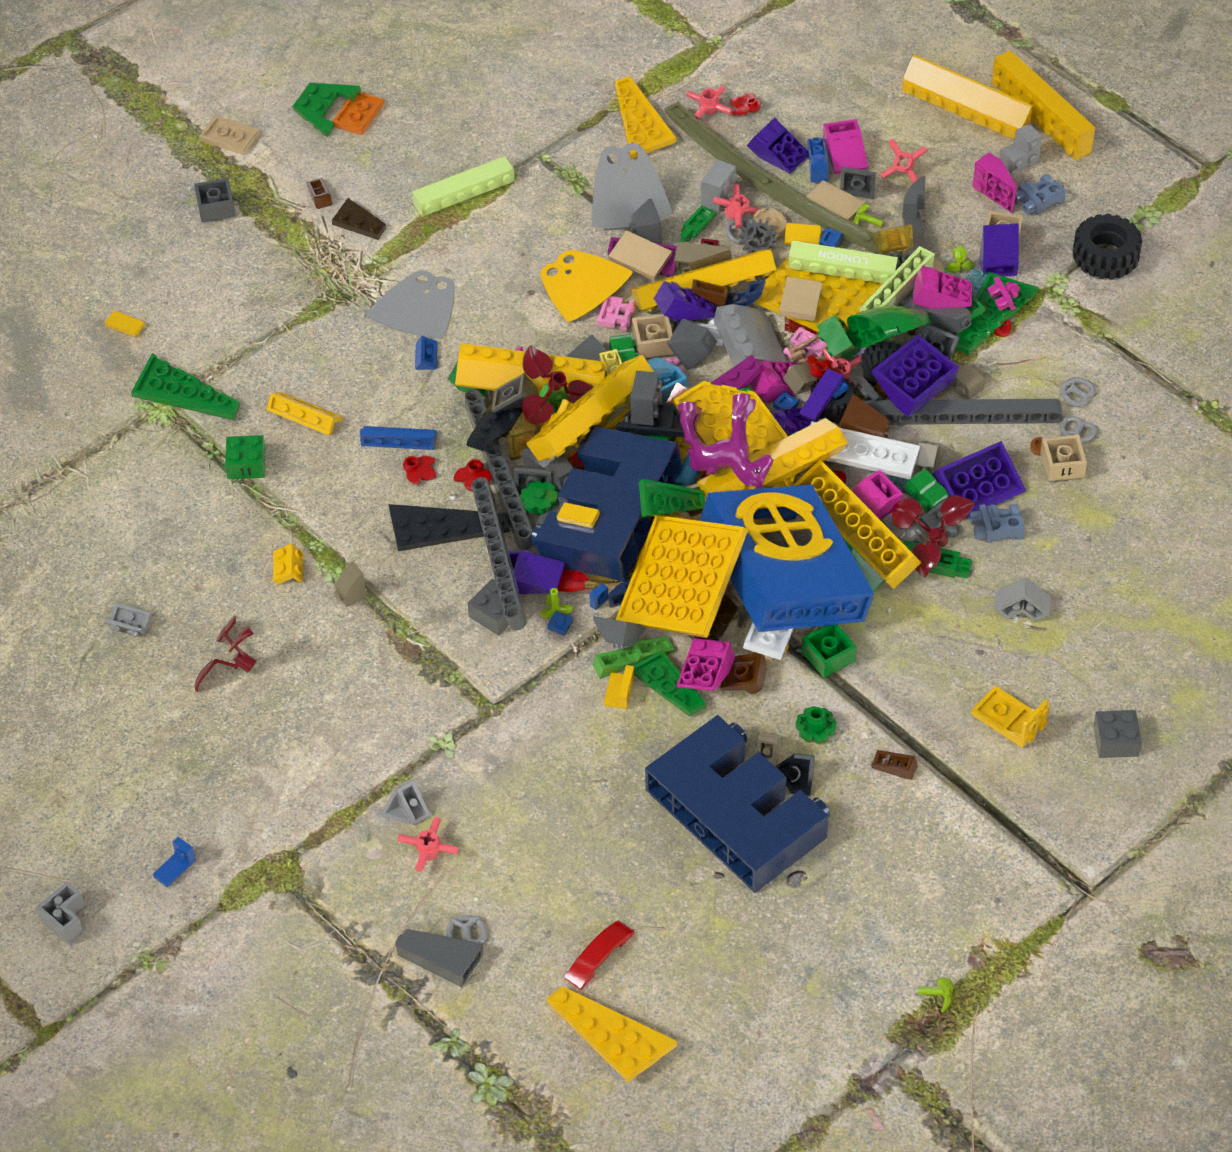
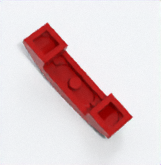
[565,920,634,990]

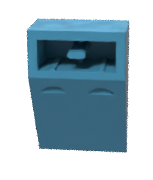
[647,357,687,402]

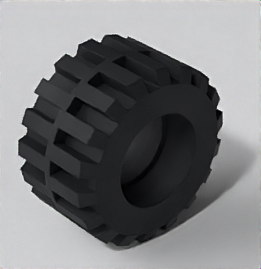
[861,341,901,386]
[811,378,857,424]

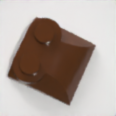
[720,653,767,694]

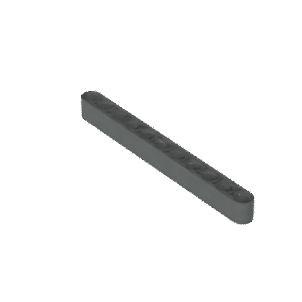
[465,389,533,550]
[864,399,1063,425]
[471,477,527,631]

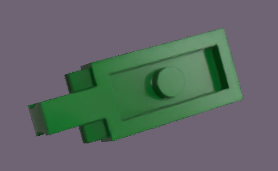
[680,205,716,243]

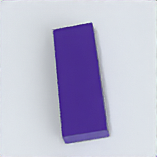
[799,369,844,422]

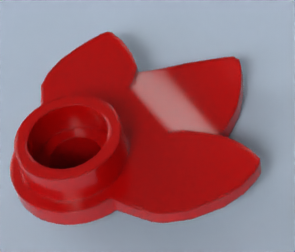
[730,93,761,116]
[807,355,841,378]
[403,455,436,485]
[454,459,491,491]

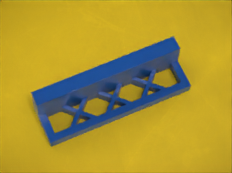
[360,426,437,450]

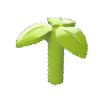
[854,203,883,227]
[945,245,975,273]
[540,588,573,619]
[917,977,953,1012]

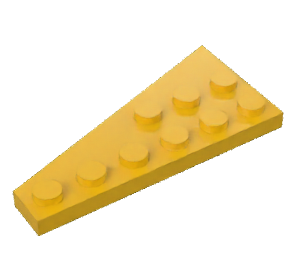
[615,76,676,159]
[546,986,677,1083]

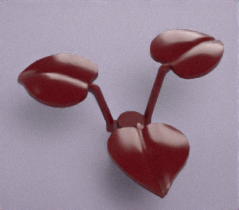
[522,345,593,424]
[892,495,974,578]
[195,615,256,692]

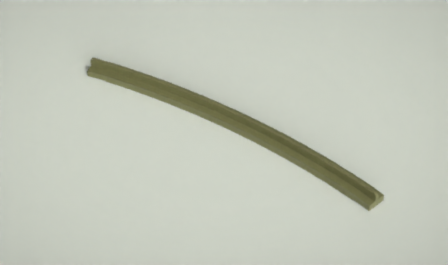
[665,102,887,252]

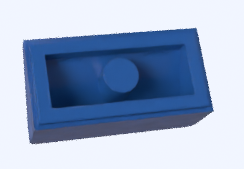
[415,336,438,370]

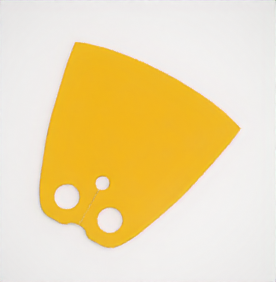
[540,250,633,322]

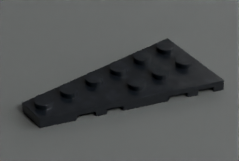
[466,400,528,452]
[388,504,510,552]

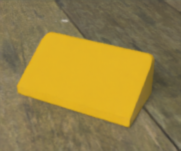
[784,223,821,245]

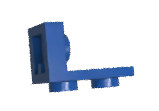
[153,837,196,887]

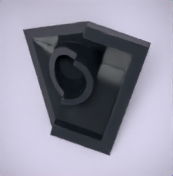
[775,753,815,796]

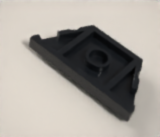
[616,402,685,437]

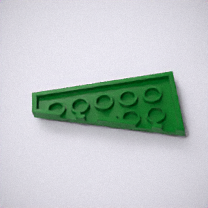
[955,272,1039,355]
[131,353,240,420]

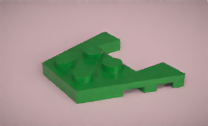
[292,83,361,137]

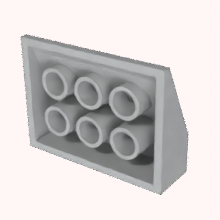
[714,304,787,366]

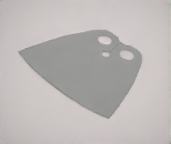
[592,143,672,228]
[365,270,454,339]

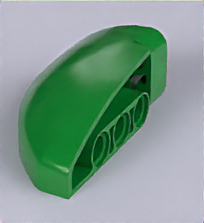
[847,306,931,349]

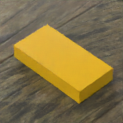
[105,310,145,338]
[557,502,600,528]

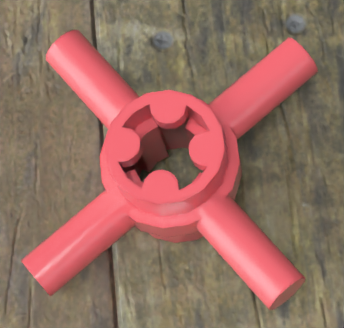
[686,85,733,120]
[880,139,928,183]
[713,184,760,229]
[816,348,862,391]
[398,817,459,872]

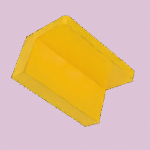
[604,665,634,709]

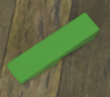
[592,636,675,679]

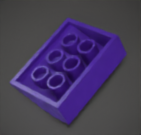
[872,335,959,417]
[931,441,1026,519]

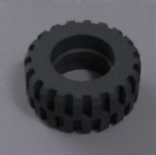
[1072,214,1142,280]

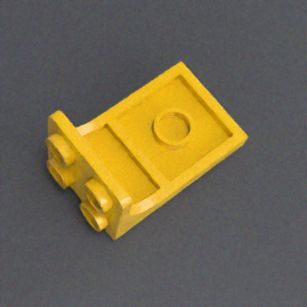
[971,685,1050,748]

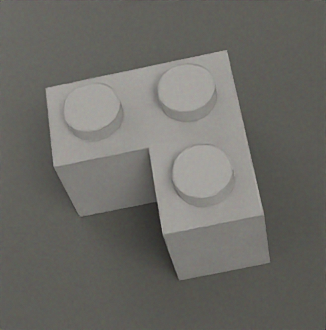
[999,124,1042,174]
[701,159,737,213]
[995,577,1051,622]
[36,881,85,944]

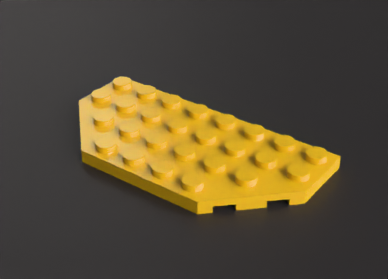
[673,381,795,521]

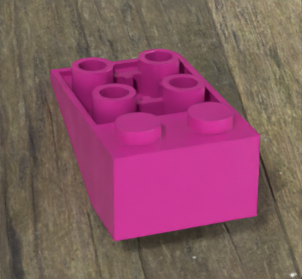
[823,119,868,174]
[973,152,1017,213]
[913,265,972,309]
[750,361,813,402]
[852,470,903,520]
[677,638,735,691]

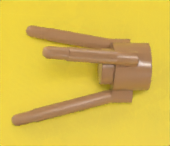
[788,334,826,364]

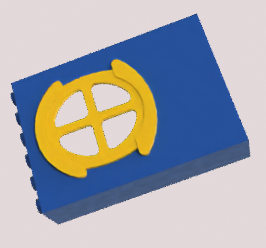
[700,485,874,632]

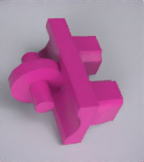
[987,277,1020,311]

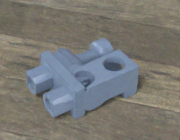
[1015,174,1066,215]
[969,504,1025,543]

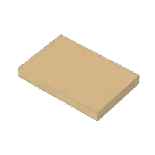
[199,115,260,155]
[806,180,865,221]
[608,230,672,280]
[779,277,822,321]

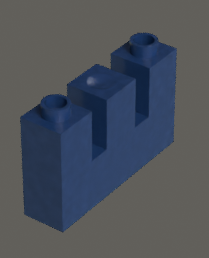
[531,426,683,582]
[645,715,830,893]

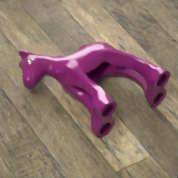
[678,393,774,489]

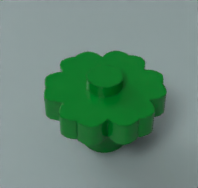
[520,481,559,516]
[796,706,836,744]

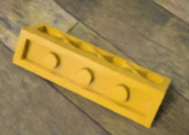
[266,391,343,435]

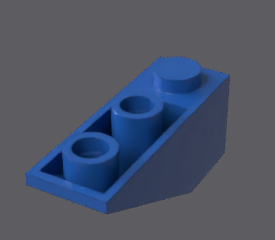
[807,137,828,182]

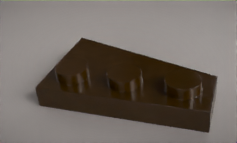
[332,198,386,240]
[688,595,739,641]

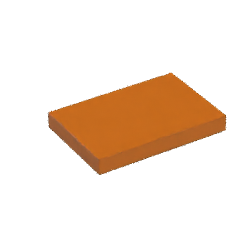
[332,92,385,135]

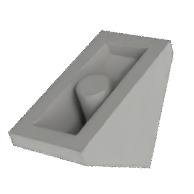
[380,779,431,825]

